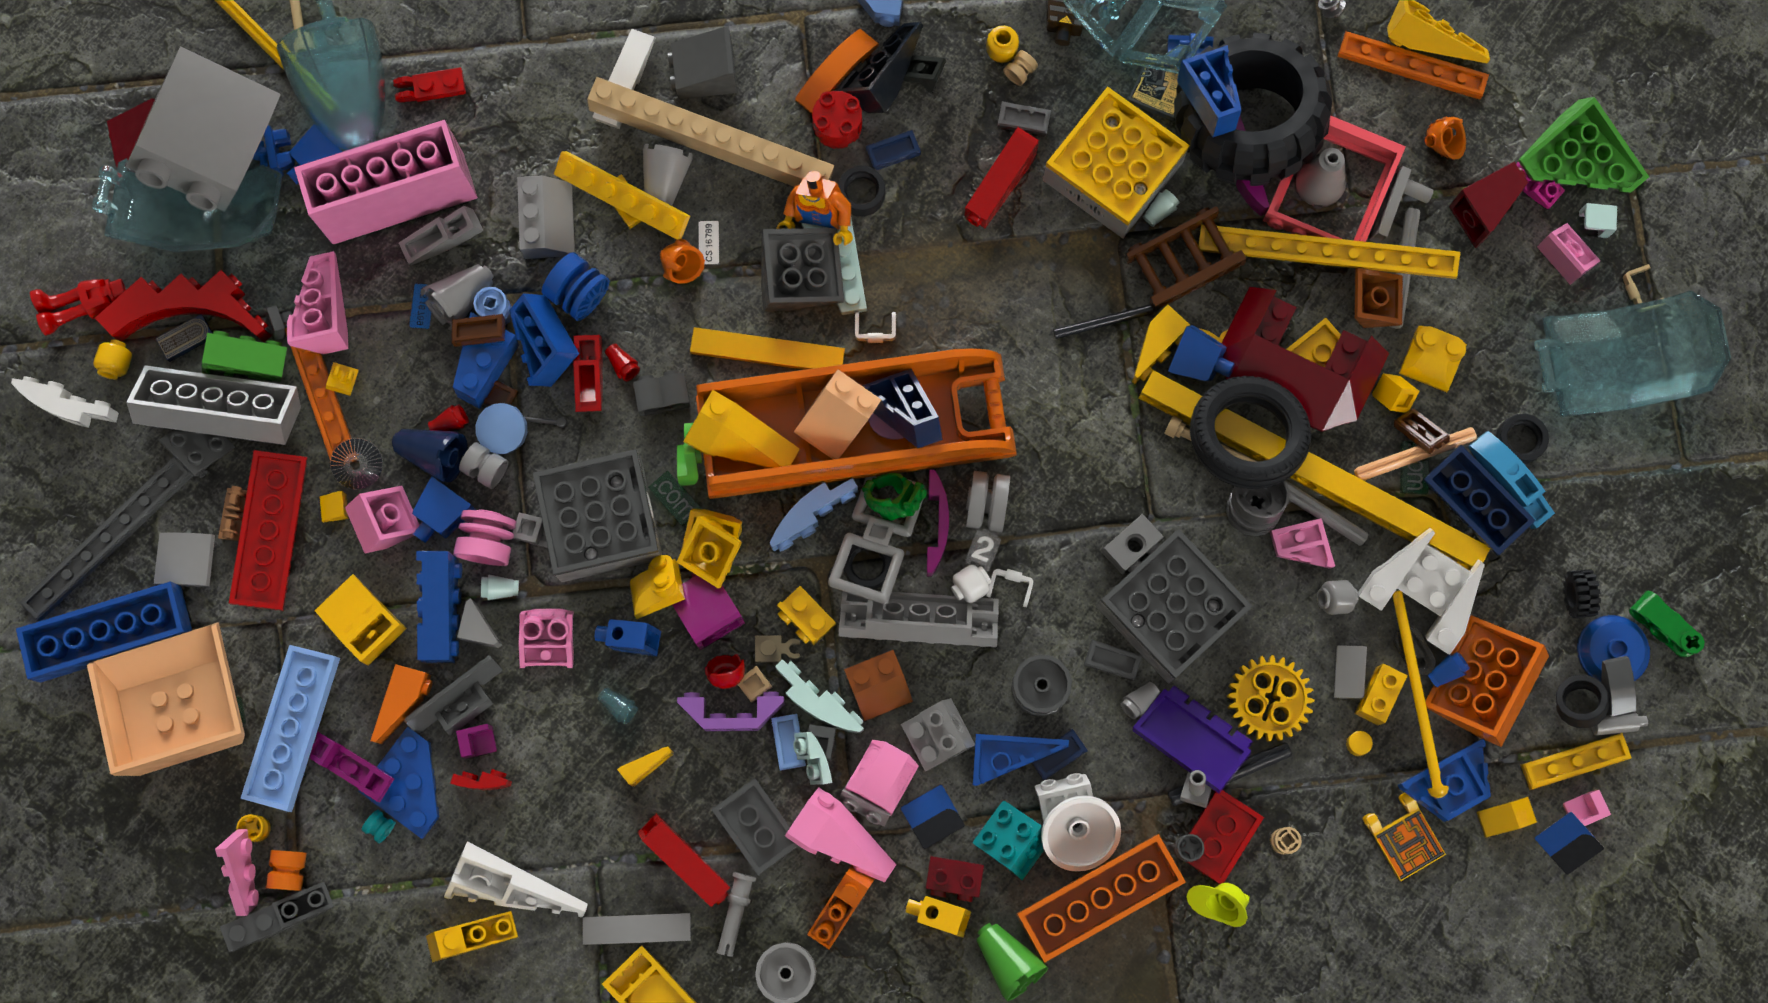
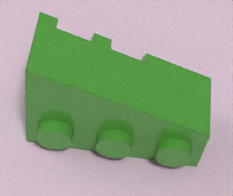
[202,331,287,382]

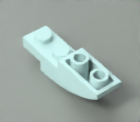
[775,659,864,734]

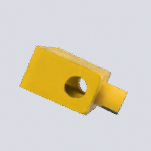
[906,896,971,938]

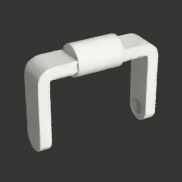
[855,312,896,343]
[986,569,1033,607]

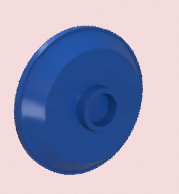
[1577,615,1650,682]

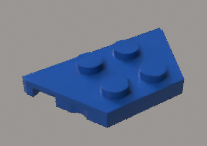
[1398,739,1491,822]

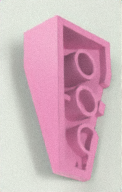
[287,251,348,354]
[785,787,896,882]

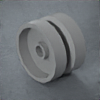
[966,470,1010,532]
[755,942,817,1003]

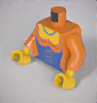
[777,171,853,246]

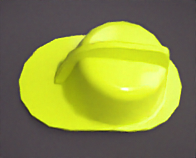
[1186,883,1250,927]

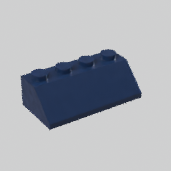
[1423,445,1536,556]

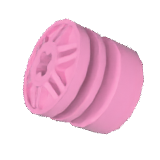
[453,510,516,566]

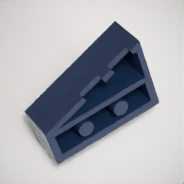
[862,369,943,448]

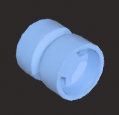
[473,287,512,325]

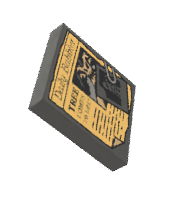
[1128,57,1179,121]

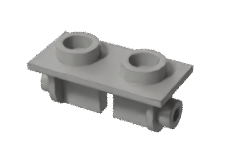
[839,781,891,827]

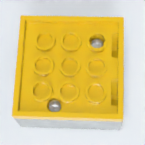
[1043,86,1190,239]

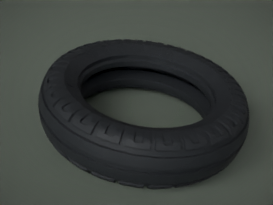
[1190,376,1311,489]

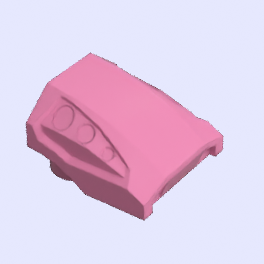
[519,609,574,668]
[845,740,919,816]

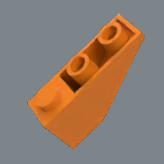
[807,865,875,949]

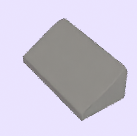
[1334,645,1367,701]

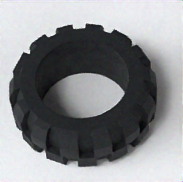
[1174,33,1332,186]

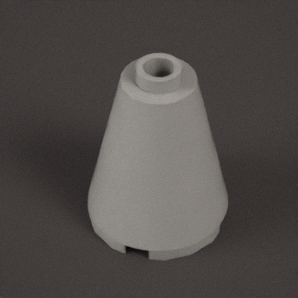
[643,144,693,206]
[1295,148,1346,207]
[420,264,494,331]

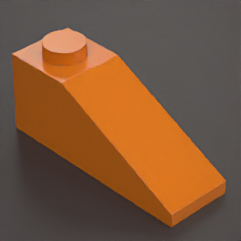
[370,664,432,744]

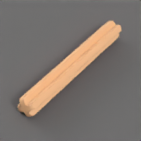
[1354,427,1477,481]

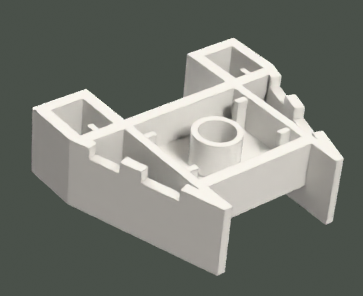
[1358,528,1484,655]

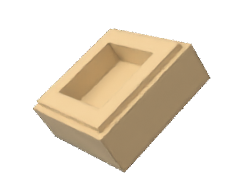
[738,666,773,703]

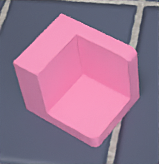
[1563,790,1611,826]

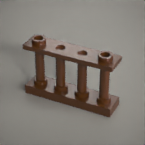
[1126,206,1246,312]

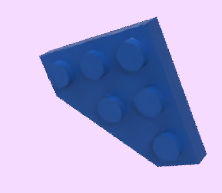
[358,726,440,839]

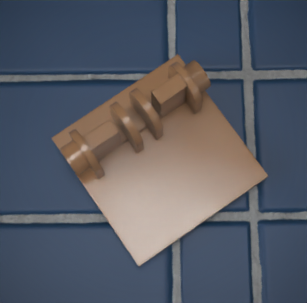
[218,486,247,541]

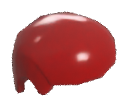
[705,654,745,689]

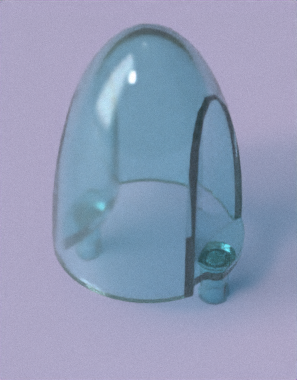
[277,0,386,151]

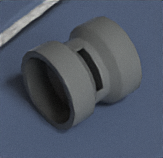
[1174,834,1204,862]

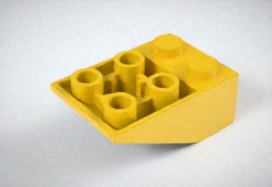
[315,574,407,666]

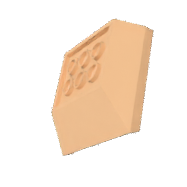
[87,622,245,776]

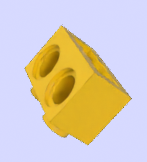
[1354,663,1408,726]

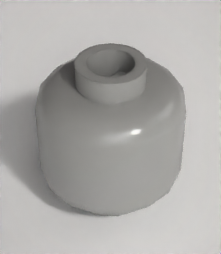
[1317,580,1359,615]

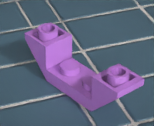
[677,692,785,731]

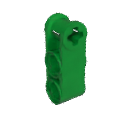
[1629,590,1705,658]

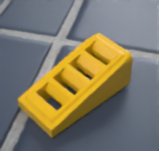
[617,746,674,787]

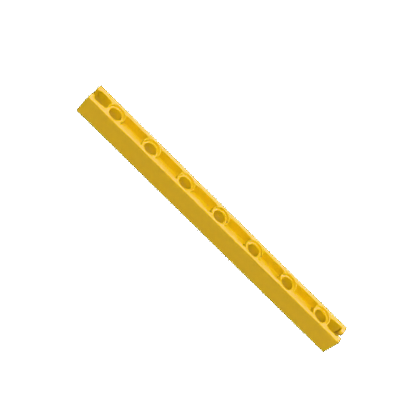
[1139,370,1490,571]

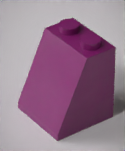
[672,573,745,651]

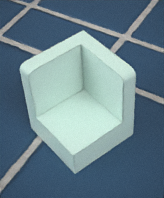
[1579,203,1617,238]

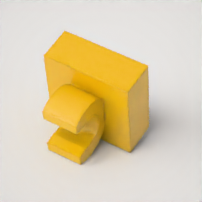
[325,362,359,396]

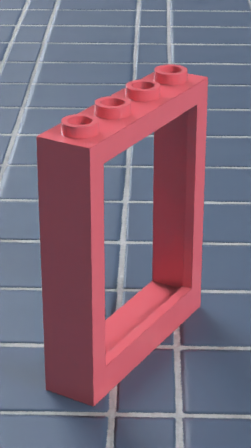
[1263,116,1406,242]

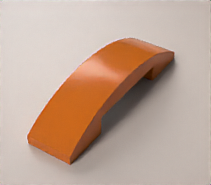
[795,29,879,114]

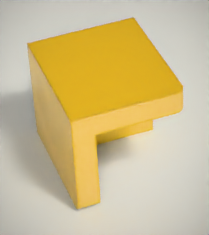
[1372,373,1420,413]

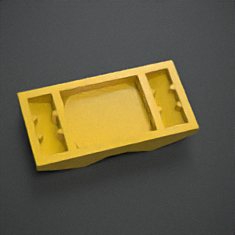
[602,945,697,1003]

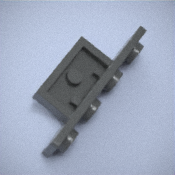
[404,656,502,736]

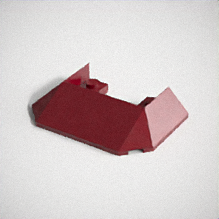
[1222,287,1389,432]

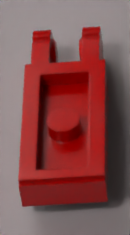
[393,67,466,103]

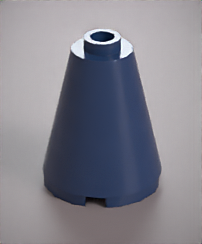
[392,429,468,482]

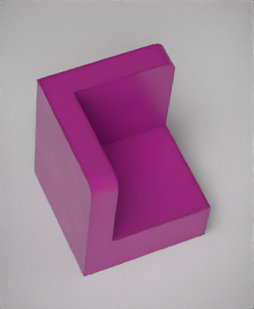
[456,724,497,759]

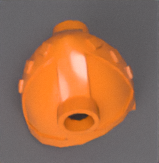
[1425,117,1466,160]
[660,239,705,284]

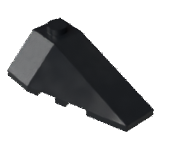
[837,22,923,113]

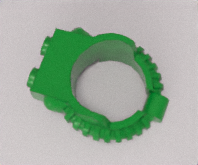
[862,473,927,521]

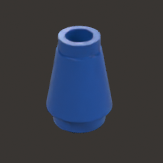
[1428,651,1470,688]

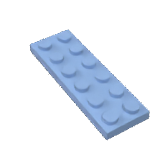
[240,645,340,812]

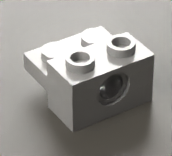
[901,698,975,771]

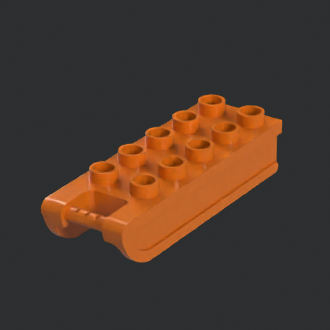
[696,349,1017,499]

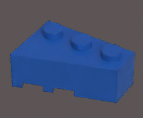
[1177,45,1241,137]
[509,293,580,387]
[453,312,519,409]

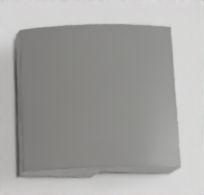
[154,533,215,587]

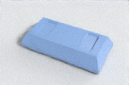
[771,714,806,771]

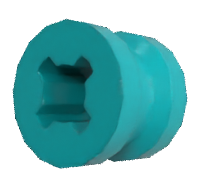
[361,809,396,843]

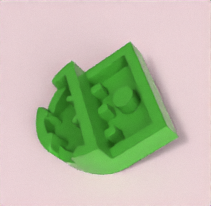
[677,423,702,486]

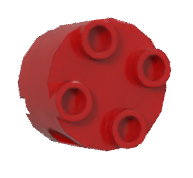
[812,91,862,149]

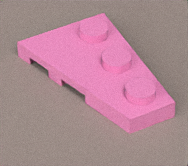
[215,829,259,916]

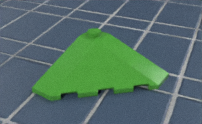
[1518,97,1649,193]

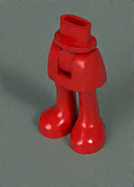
[30,279,126,336]

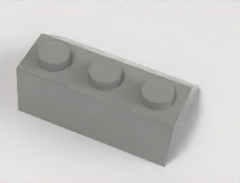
[517,175,575,259]

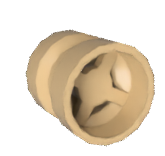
[1003,50,1038,86]
[1270,827,1302,855]

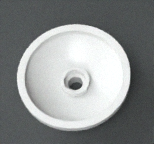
[1041,796,1121,871]

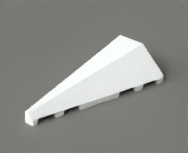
[444,841,588,917]

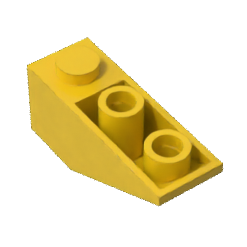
[1132,305,1190,384]
[426,911,518,962]

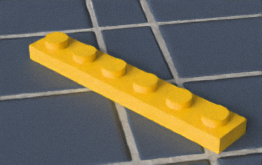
[553,151,690,240]

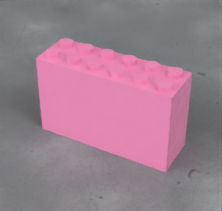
[294,120,478,245]

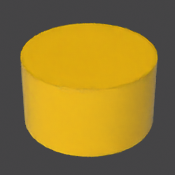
[1346,731,1373,756]

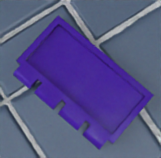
[1132,685,1253,794]

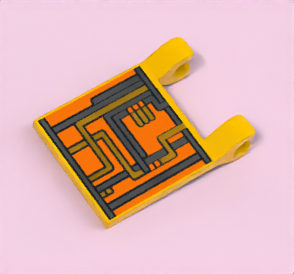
[1362,792,1446,881]

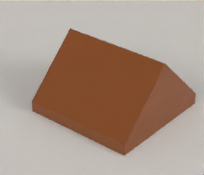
[1355,268,1403,328]

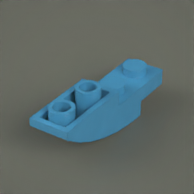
[1467,431,1555,529]

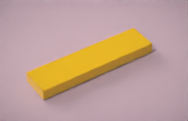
[1521,733,1632,790]

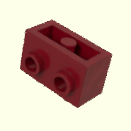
[925,856,984,902]

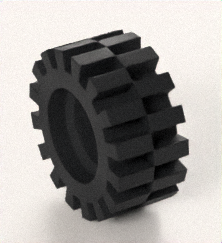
[1563,569,1601,618]

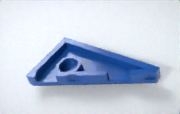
[973,734,1069,786]

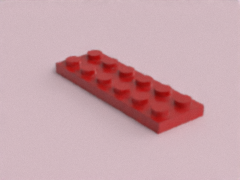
[229,450,308,611]

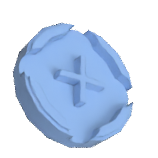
[475,403,528,454]

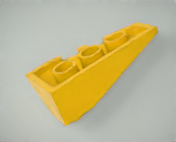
[1387,0,1490,63]
[683,390,800,468]

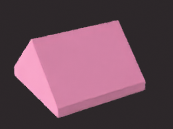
[1537,223,1600,285]

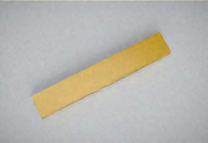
[690,327,845,370]

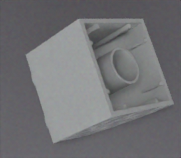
[125,46,281,212]

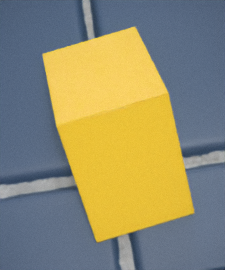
[1477,797,1537,838]

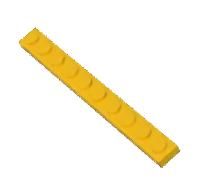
[1198,224,1461,279]

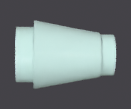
[1143,189,1180,227]
[481,574,519,600]

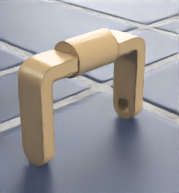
[1623,264,1665,311]

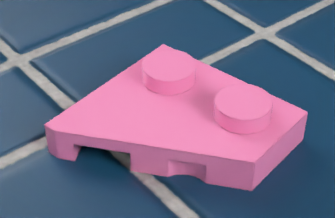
[1270,518,1335,569]

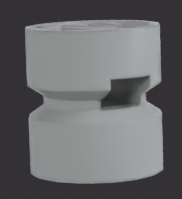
[459,442,509,489]

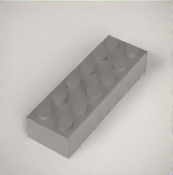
[126,365,301,445]

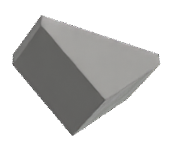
[457,598,503,648]

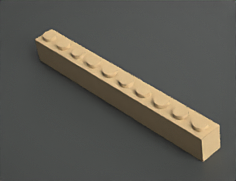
[588,77,834,187]

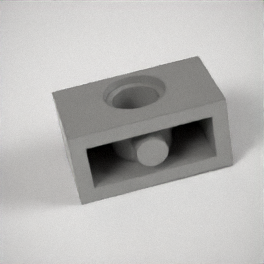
[1102,514,1164,575]

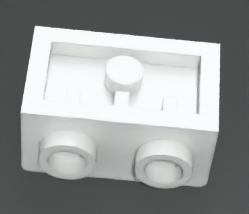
[1035,773,1093,823]

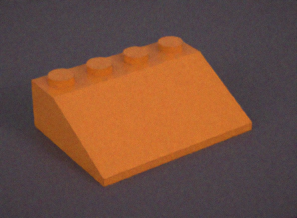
[1425,615,1549,747]

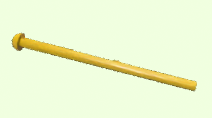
[1392,591,1449,798]

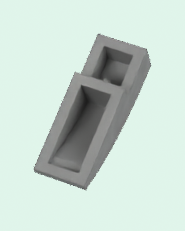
[399,206,484,265]

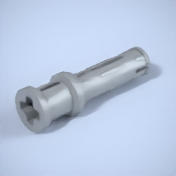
[716,872,756,957]

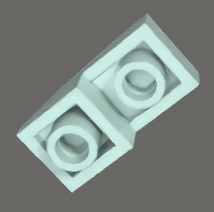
[793,732,832,785]

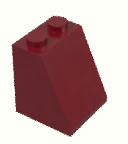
[107,98,155,173]
[1449,161,1528,248]

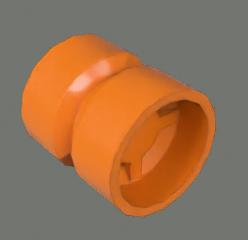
[266,850,307,891]

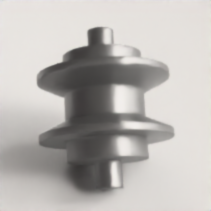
[1318,0,1346,18]

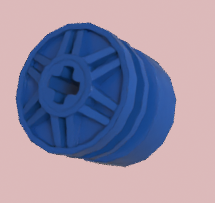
[541,252,610,321]

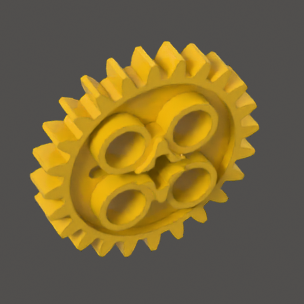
[1227,655,1315,742]

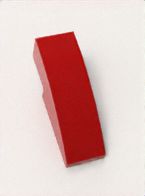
[573,335,603,412]

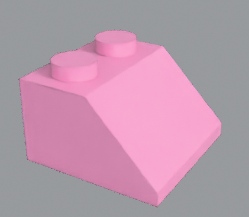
[345,486,419,553]

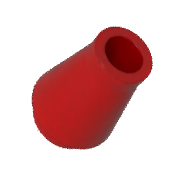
[605,344,640,381]
[428,404,469,431]

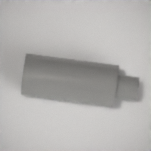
[1591,712,1648,735]

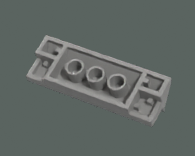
[839,591,999,647]

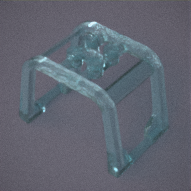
[1062,0,1227,74]

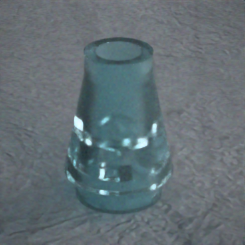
[598,687,638,724]

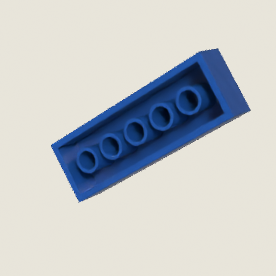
[16,581,192,683]

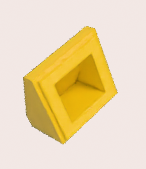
[320,491,349,522]

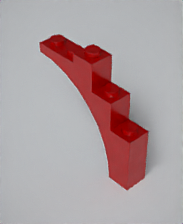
[95,270,271,342]

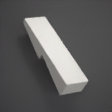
[593,29,656,129]

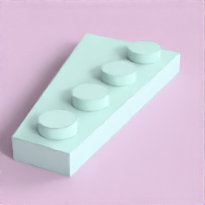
[801,219,867,315]

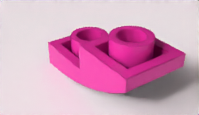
[1517,162,1565,209]

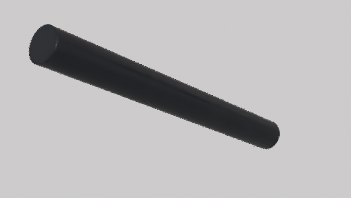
[1053,304,1154,339]

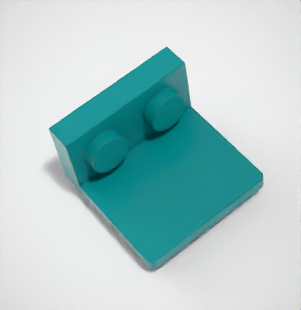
[973,801,1044,880]

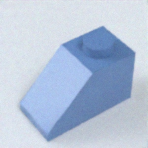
[857,0,903,27]

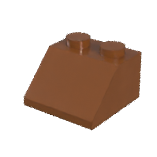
[844,650,913,722]

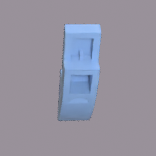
[770,478,858,551]

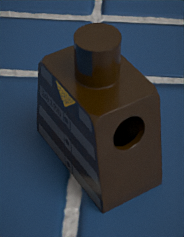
[1046,0,1093,46]

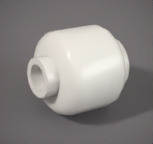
[951,565,991,603]

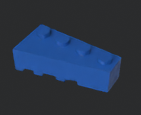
[416,551,463,663]

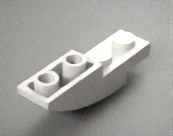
[11,376,119,428]

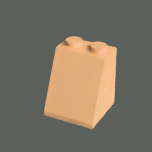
[794,370,881,459]

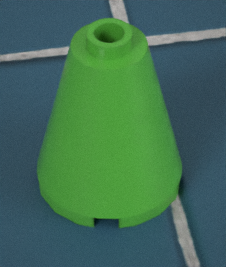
[977,923,1048,1002]

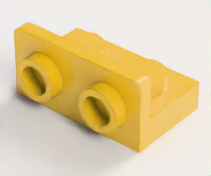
[777,586,836,645]

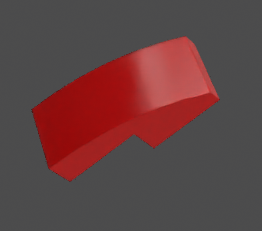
[450,769,512,790]

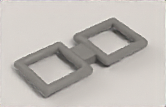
[828,476,927,604]

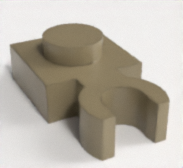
[755,635,800,663]

